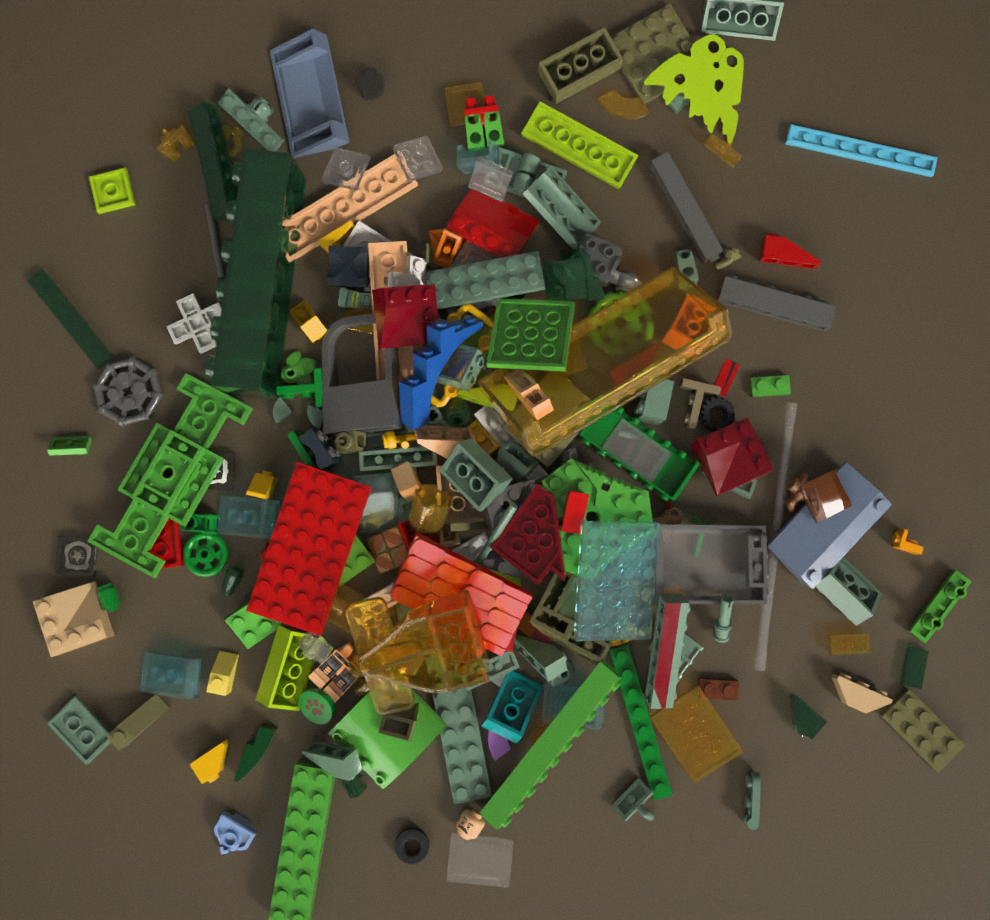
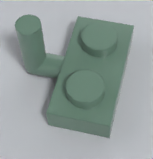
[611,778,654,821]

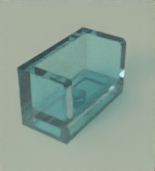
[456,141,500,174]

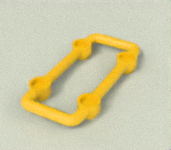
[411,304,494,407]

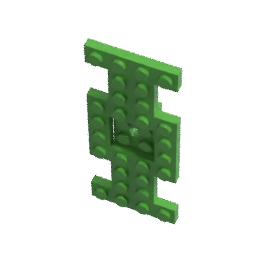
[87,373,253,578]

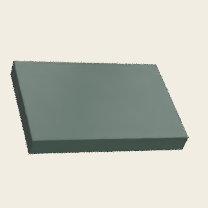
[47,695,111,765]

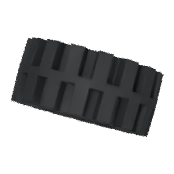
[699,396,735,431]

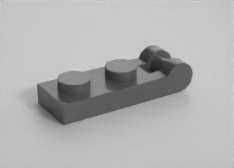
[743,532,768,587]

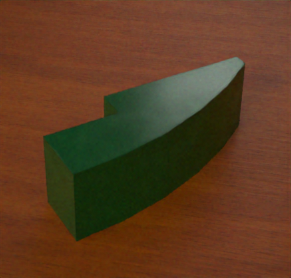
[234,723,278,782]

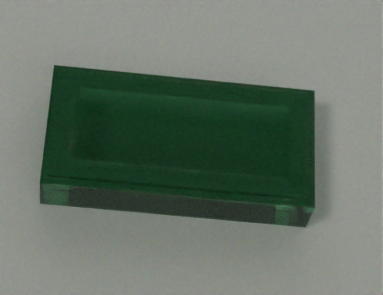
[900,646,929,689]

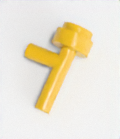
[382,430,417,449]

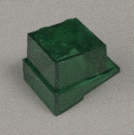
[543,248,605,301]

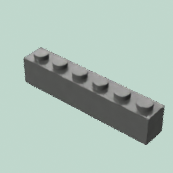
[716,275,837,332]

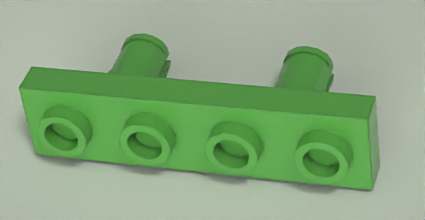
[908,569,972,643]

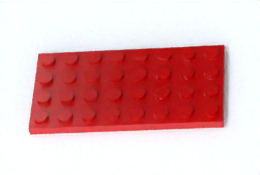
[246,462,372,636]

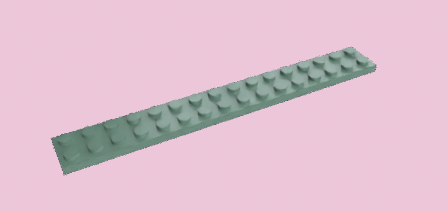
[395,491,492,804]

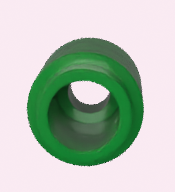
[97,583,122,613]

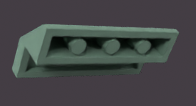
[523,165,601,250]
[359,430,438,471]

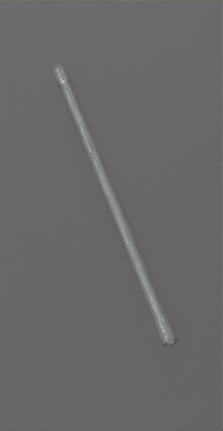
[753,402,798,671]

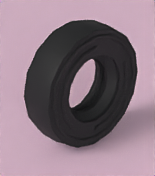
[394,827,430,865]

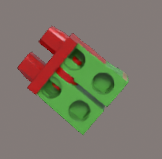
[464,95,504,151]

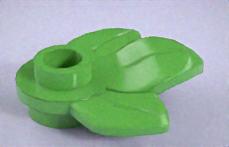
[281,351,317,385]

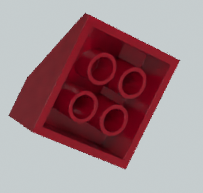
[372,284,439,349]
[691,418,774,497]

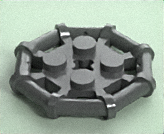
[92,356,164,427]

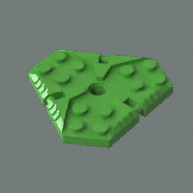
[541,459,654,580]

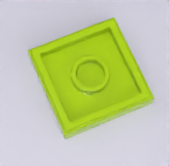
[88,167,136,214]

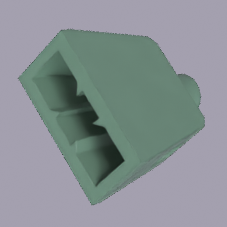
[496,441,539,485]

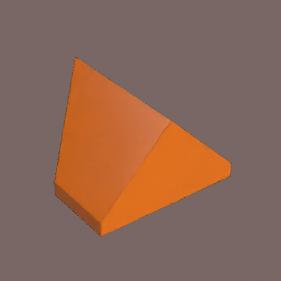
[428,228,463,268]

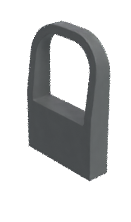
[322,314,402,436]

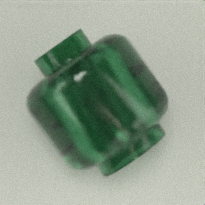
[445,398,469,427]

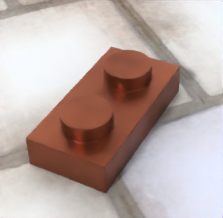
[698,678,739,701]

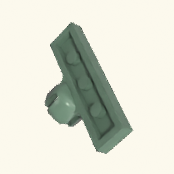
[218,88,285,154]

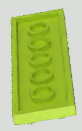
[521,101,638,190]

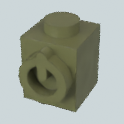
[334,430,366,454]

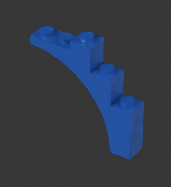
[399,315,483,430]

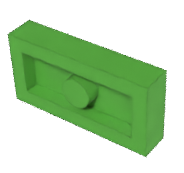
[750,375,791,397]
[47,436,92,456]

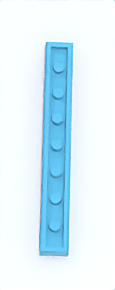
[785,124,938,177]

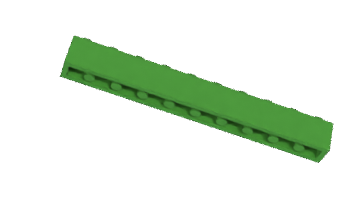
[479,661,623,830]

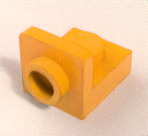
[892,529,924,554]

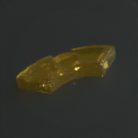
[598,89,649,120]

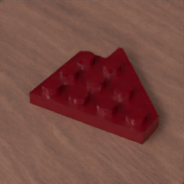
[491,484,567,585]

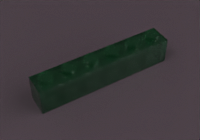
[188,102,243,221]

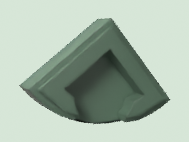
[273,397,293,424]
[307,405,323,429]

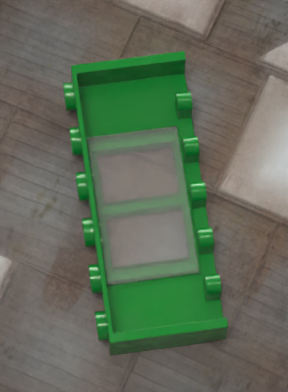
[577,396,700,502]

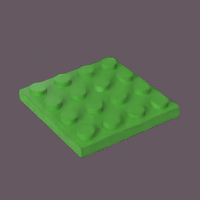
[486,298,575,372]

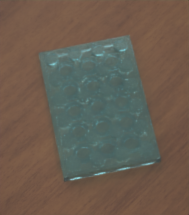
[574,521,660,641]

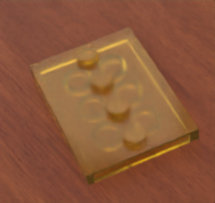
[650,685,744,783]

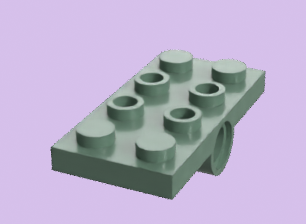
[484,146,567,198]

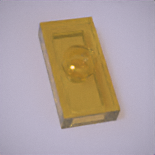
[704,133,742,168]
[828,633,870,655]

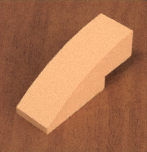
[504,369,554,420]

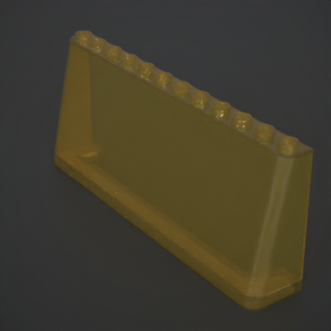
[477,267,732,457]

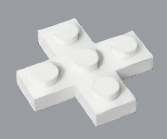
[388,255,427,287]
[166,294,228,354]

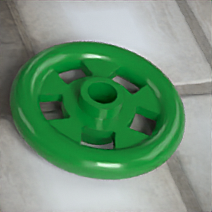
[183,532,229,577]

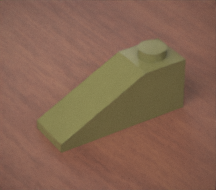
[106,693,170,751]

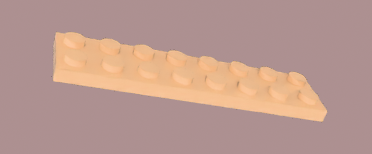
[269,152,418,263]
[368,241,414,381]

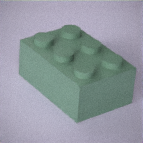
[633,376,674,425]

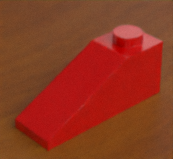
[759,233,821,269]

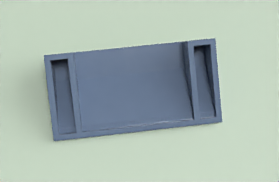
[270,28,349,158]
[767,462,892,589]

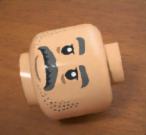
[456,808,485,840]

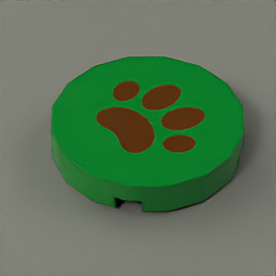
[299,687,336,724]

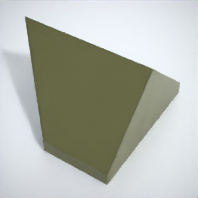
[378,702,419,742]

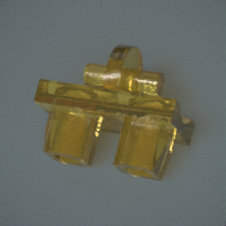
[157,126,194,162]

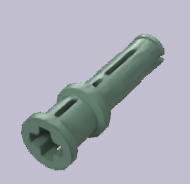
[712,593,734,643]

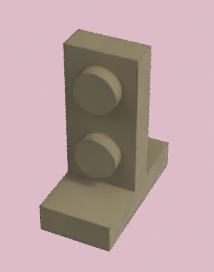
[679,378,721,430]

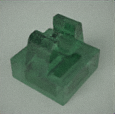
[341,774,368,798]

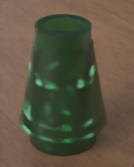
[221,566,244,596]

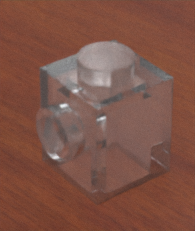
[297,632,334,664]

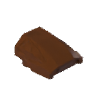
[799,469,852,523]

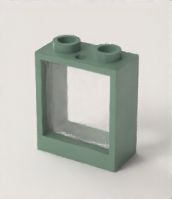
[436,344,486,392]

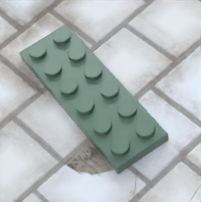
[425,251,545,309]

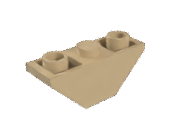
[831,672,893,713]

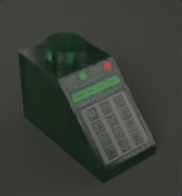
[789,693,827,739]

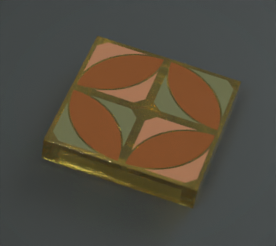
[365,525,408,575]

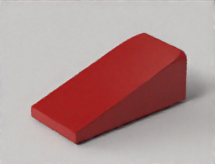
[561,491,589,535]

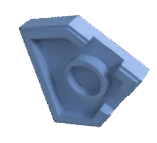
[214,811,258,855]

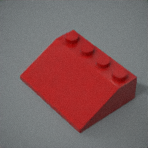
[446,184,540,259]

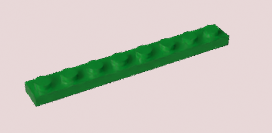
[609,643,673,801]

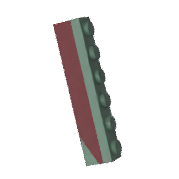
[645,594,690,709]

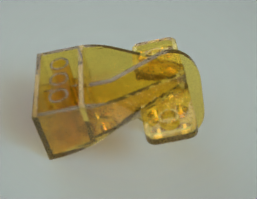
[346,589,489,715]

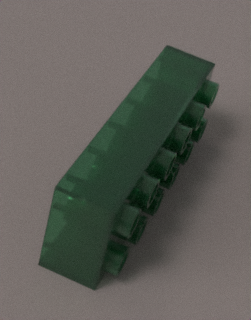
[205,148,307,400]

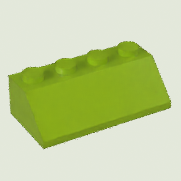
[256,625,322,711]

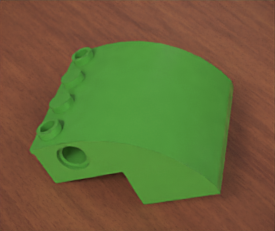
[328,672,447,789]

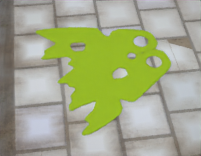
[644,34,744,145]

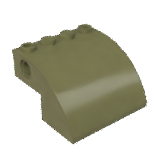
[530,569,634,665]

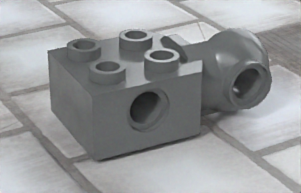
[570,233,643,296]

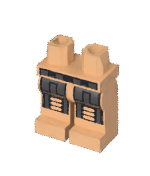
[308,642,368,703]

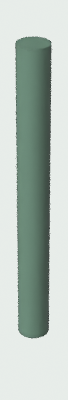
[474,503,518,565]

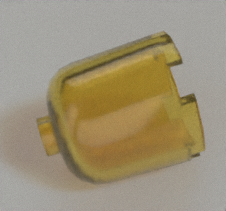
[408,484,453,534]

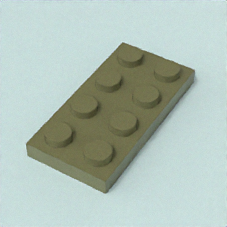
[880,688,966,773]

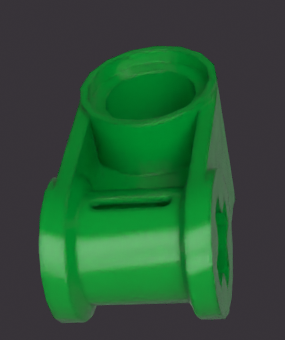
[180,514,220,534]

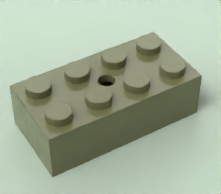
[538,27,623,104]

